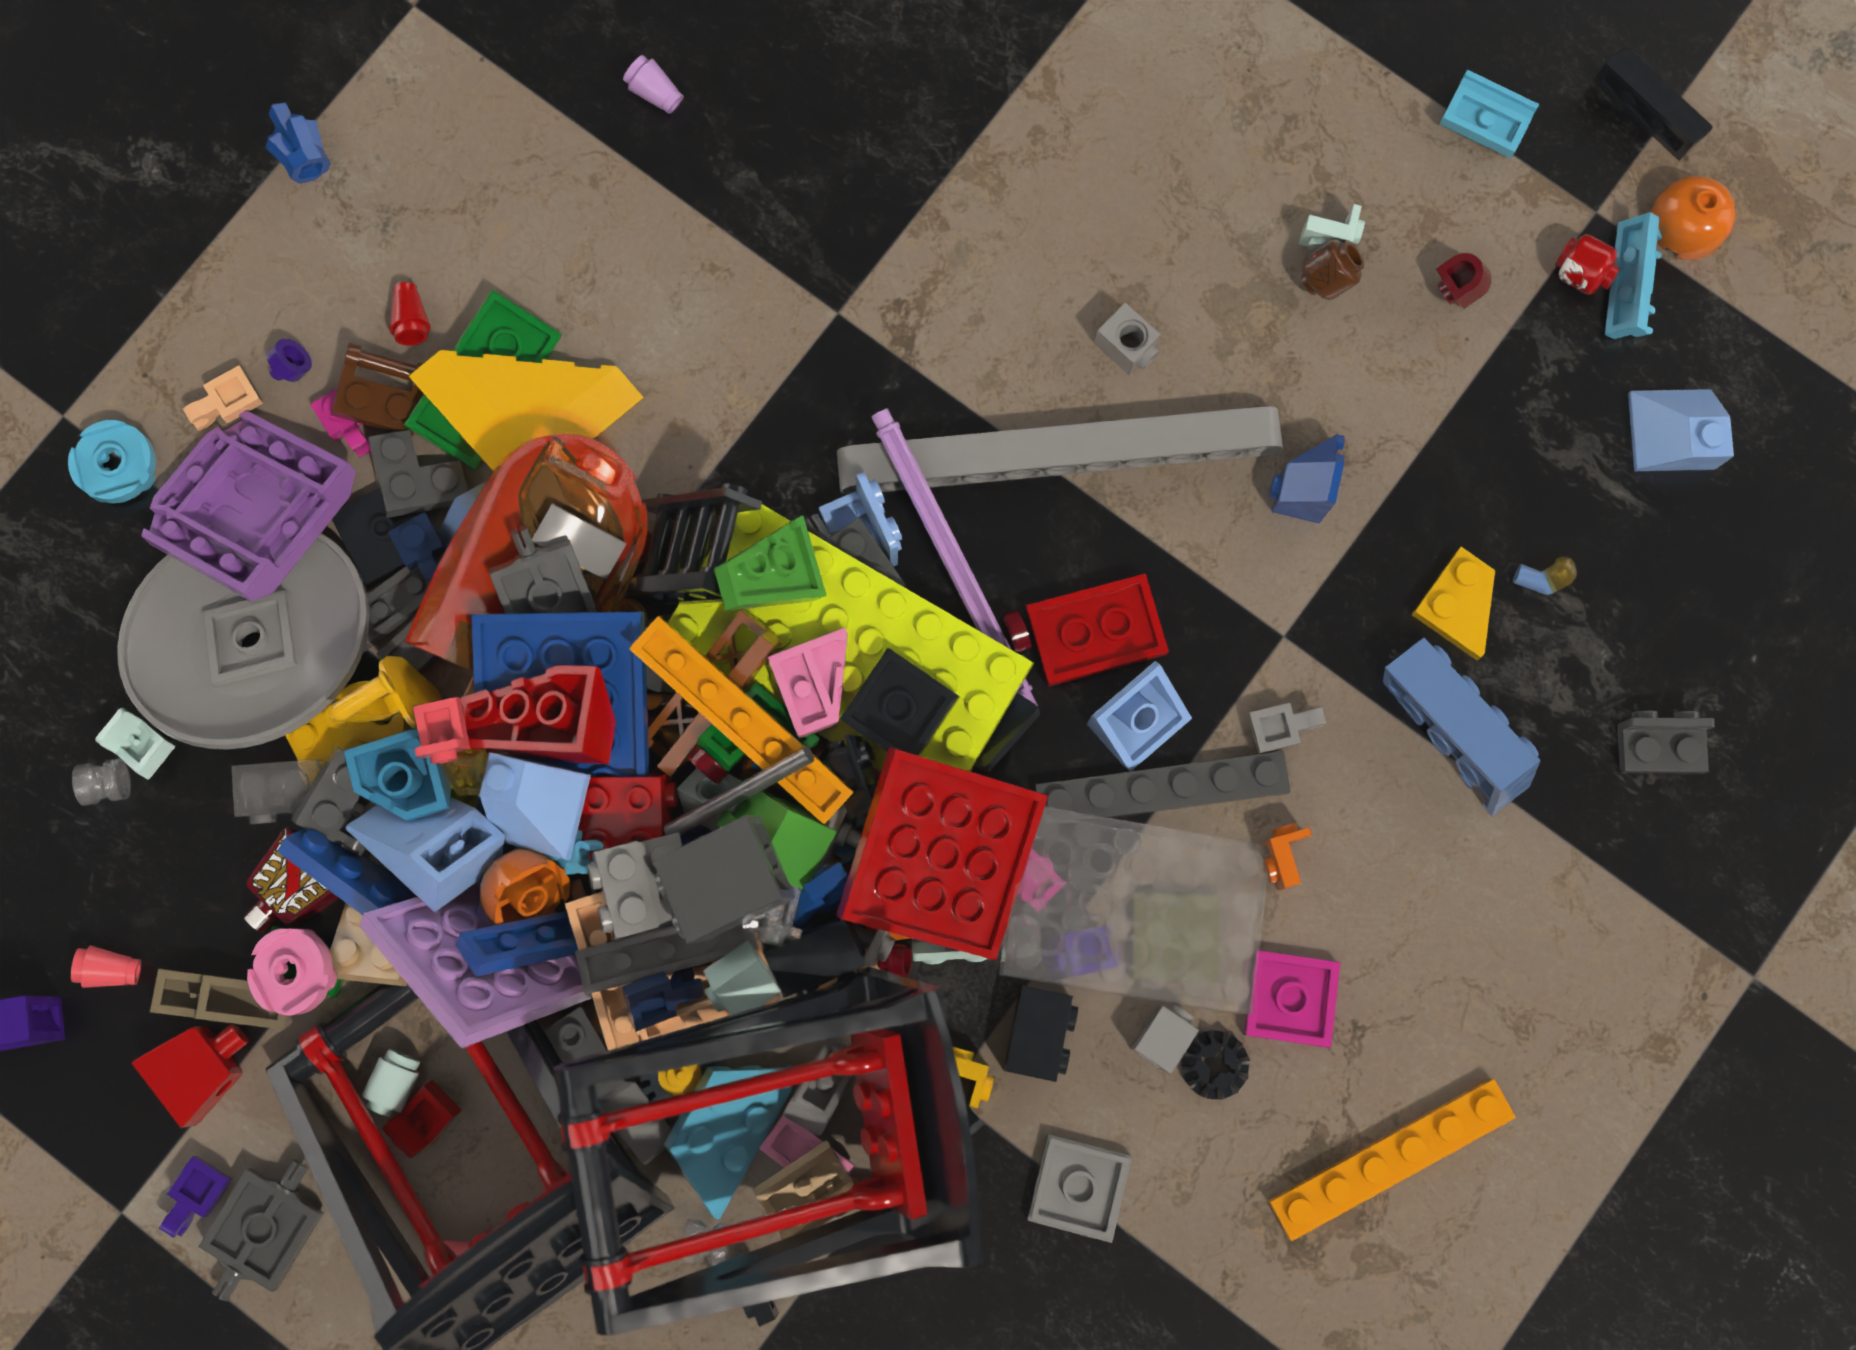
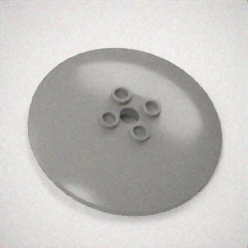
[117,533,370,749]

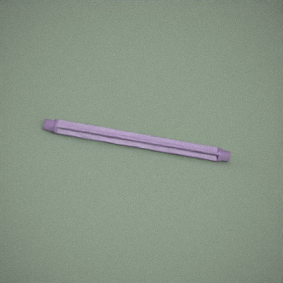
[871,408,1038,706]

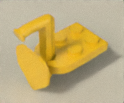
[285,656,442,785]

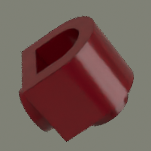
[1436,253,1492,309]

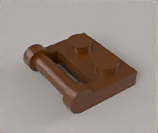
[331,343,424,437]

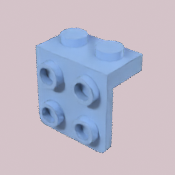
[819,472,902,566]

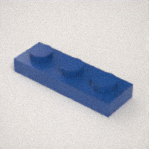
[456,911,578,976]

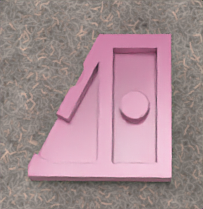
[768,628,847,739]

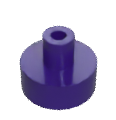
[267,339,312,382]

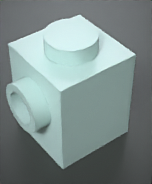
[703,940,781,1015]

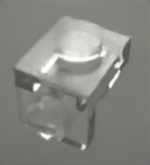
[743,885,802,946]

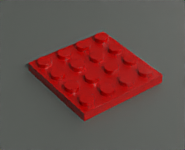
[836,747,1048,960]

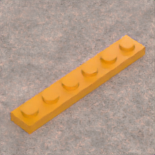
[629,616,854,824]
[1268,1078,1516,1242]

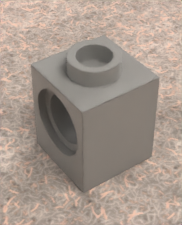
[1094,303,1161,375]
[1131,1004,1199,1074]

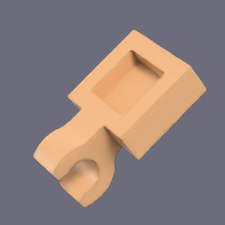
[183,365,263,431]

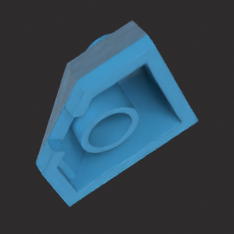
[344,728,452,821]

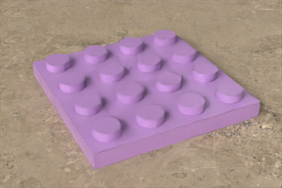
[359,878,592,1048]

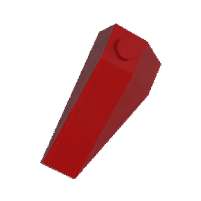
[460,665,616,764]

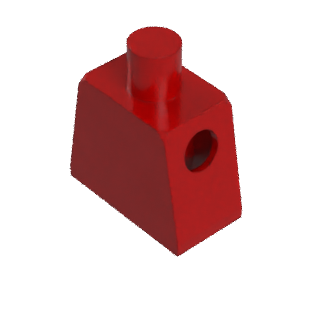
[132,1023,249,1128]

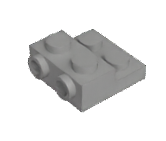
[587,832,682,941]

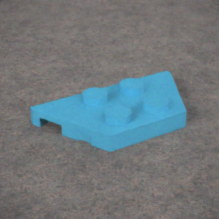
[664,1065,794,1220]

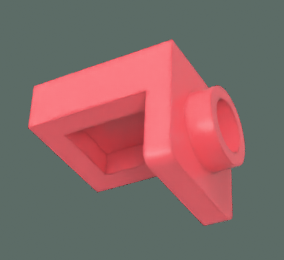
[413,697,470,764]

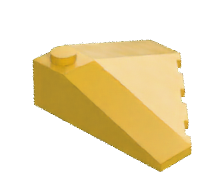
[409,350,644,500]

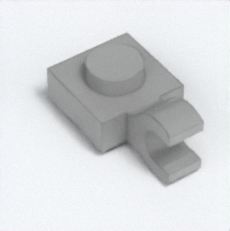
[1248,703,1327,754]

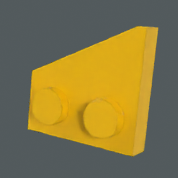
[1411,547,1495,660]

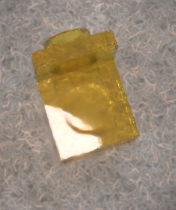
[441,749,489,795]

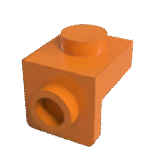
[1263,823,1312,891]

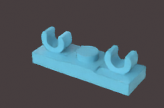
[1605,212,1662,339]

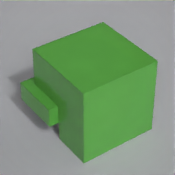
[716,790,837,892]

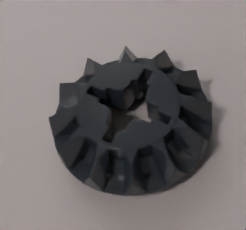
[1181,1030,1250,1100]

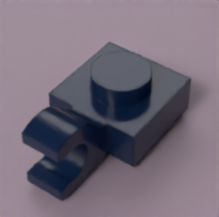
[388,512,446,582]
[622,967,704,1032]

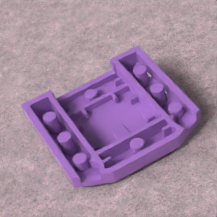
[142,410,356,602]

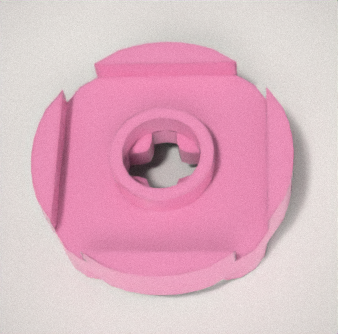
[247,929,337,1015]

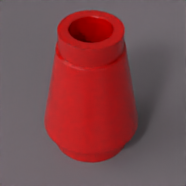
[389,282,431,346]

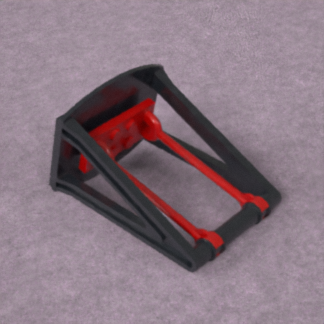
[554,967,983,1336]
[266,984,675,1350]

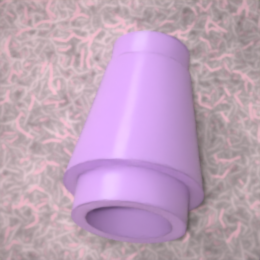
[623,55,684,114]

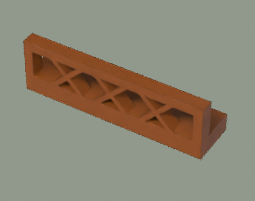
[648,609,783,777]

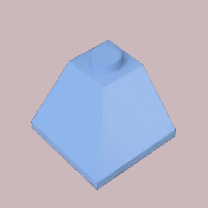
[1628,389,1734,471]
[480,752,591,860]

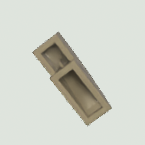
[150,968,287,1030]

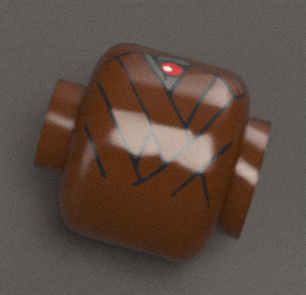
[1301,239,1364,300]

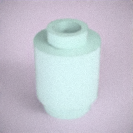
[362,1048,420,1117]

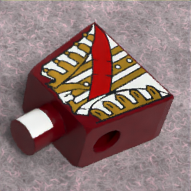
[244,827,339,934]

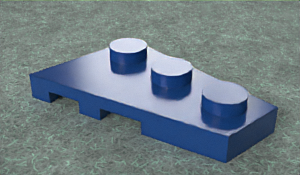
[277,828,418,915]

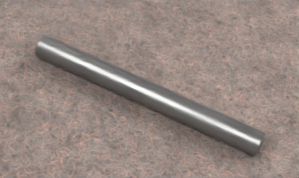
[664,746,814,836]

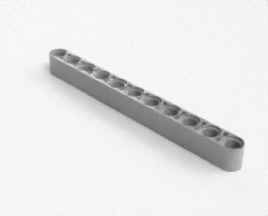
[836,406,1283,494]

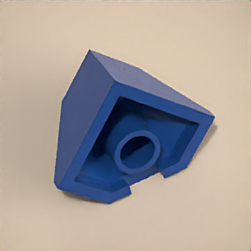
[1268,434,1345,524]

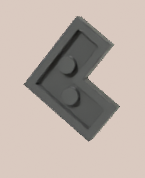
[368,430,468,518]

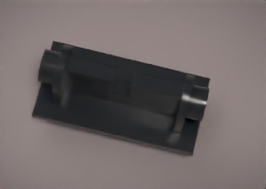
[827,735,878,827]

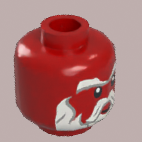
[1555,234,1621,295]

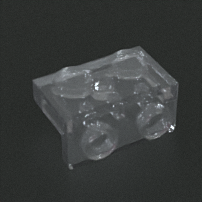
[231,760,322,824]

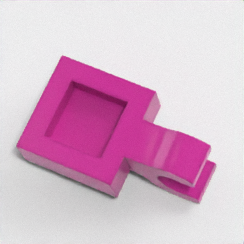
[310,388,370,458]

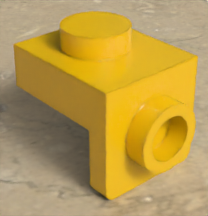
[953,1047,995,1109]

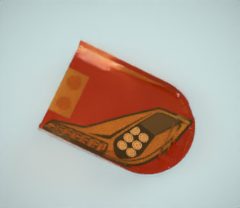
[405,434,648,672]

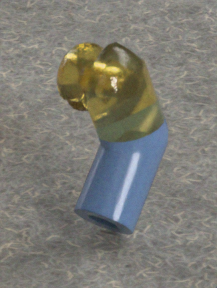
[1513,557,1577,595]

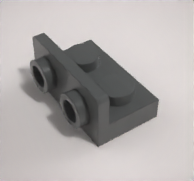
[1617,711,1715,774]

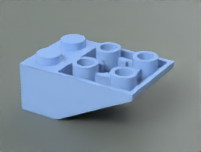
[346,798,505,912]

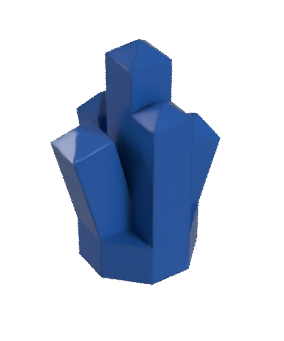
[266,103,331,184]

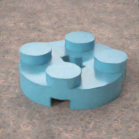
[68,420,156,503]

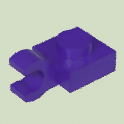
[159,1156,233,1238]

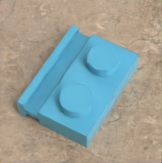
[1439,70,1539,159]

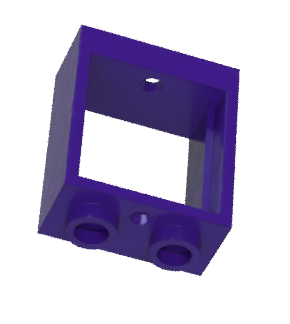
[0,996,65,1051]

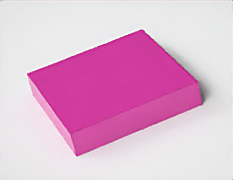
[1244,950,1341,1048]

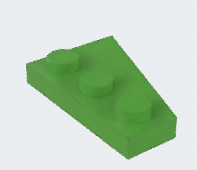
[714,515,827,611]

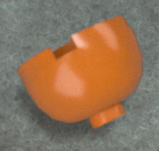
[1650,176,1736,260]
[480,849,570,925]

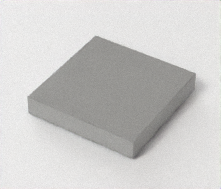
[1027,1134,1132,1243]

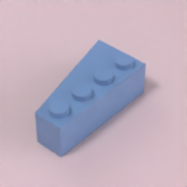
[1383,638,1541,817]

